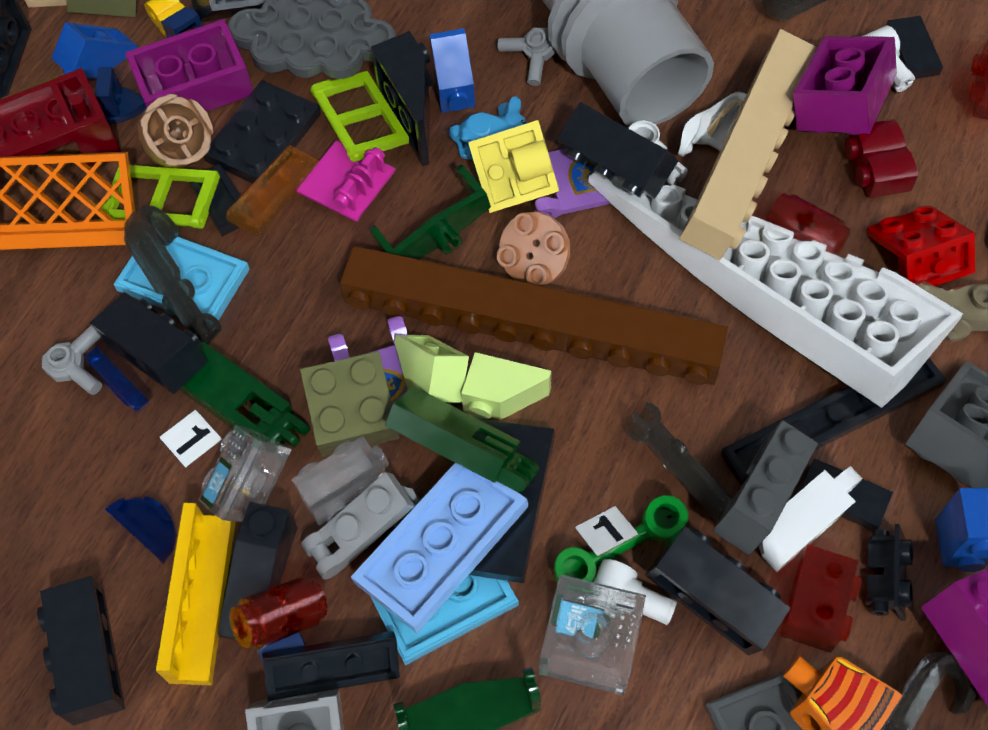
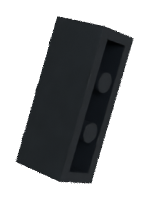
[557,102,679,199]
[89,292,208,395]
[645,526,791,656]
[37,576,125,726]

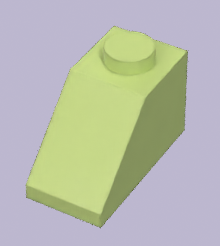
[395,335,469,403]
[461,352,551,420]

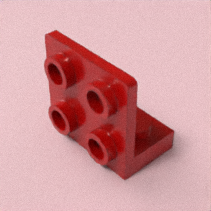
[867,206,975,286]

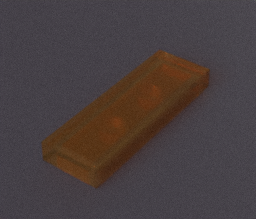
[226,145,319,236]

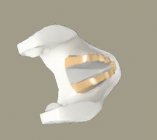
[678,92,747,157]

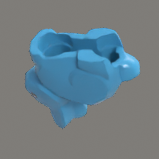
[449,96,527,160]

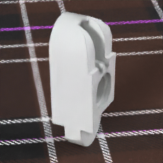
[759,466,863,572]

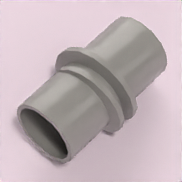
[543,0,714,126]

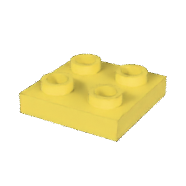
[468,120,560,213]

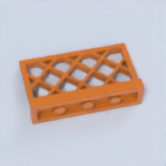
[0,152,142,250]

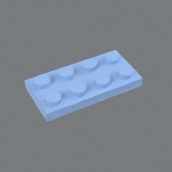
[351,463,528,634]

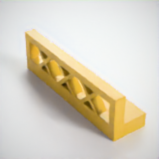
[156,503,235,685]

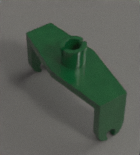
[368,164,491,260]
[394,667,541,730]

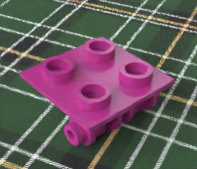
[296,140,396,222]

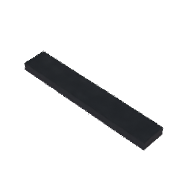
[721,357,946,486]

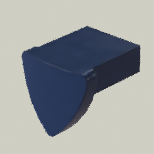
[95,67,147,124]

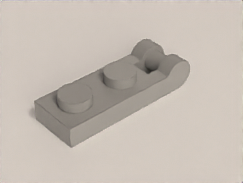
[301,472,415,580]

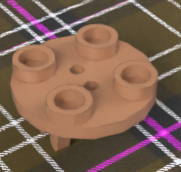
[497,212,570,286]

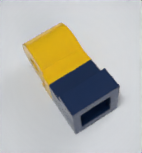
[144,0,202,38]

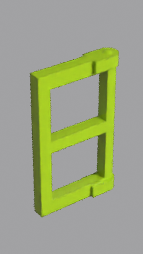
[310,71,409,162]
[99,165,220,229]

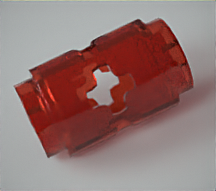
[766,193,851,255]
[229,577,328,650]

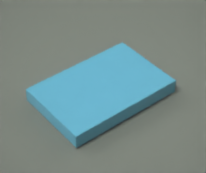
[113,227,250,328]
[371,575,519,666]

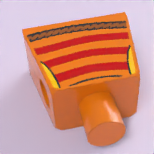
[783,655,903,730]

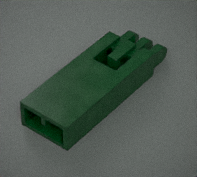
[179,342,310,460]
[385,386,539,492]

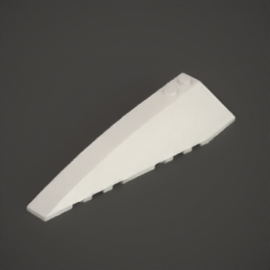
[588,172,963,408]

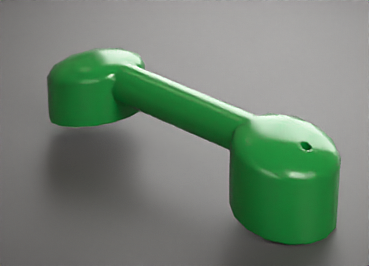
[553,495,688,592]

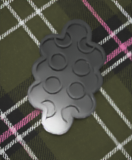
[228,0,396,79]

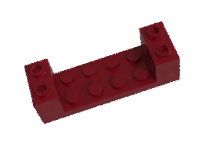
[0,68,121,171]

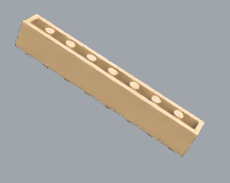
[679,29,818,260]

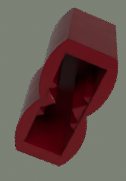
[844,119,918,198]

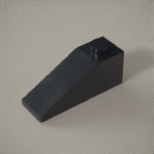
[218,501,298,646]

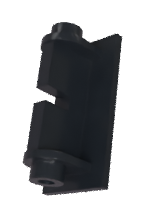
[866,524,913,621]

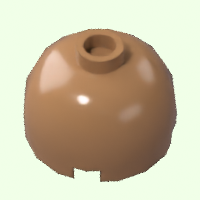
[138,94,213,168]

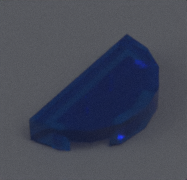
[85,347,149,413]
[105,497,177,564]

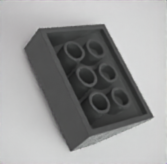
[906,360,988,488]

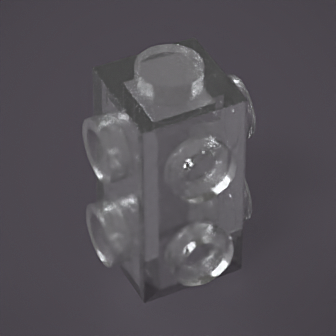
[292,436,389,526]

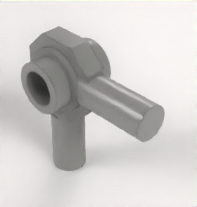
[497,28,556,86]
[42,325,102,395]

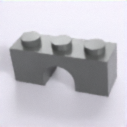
[713,420,818,555]

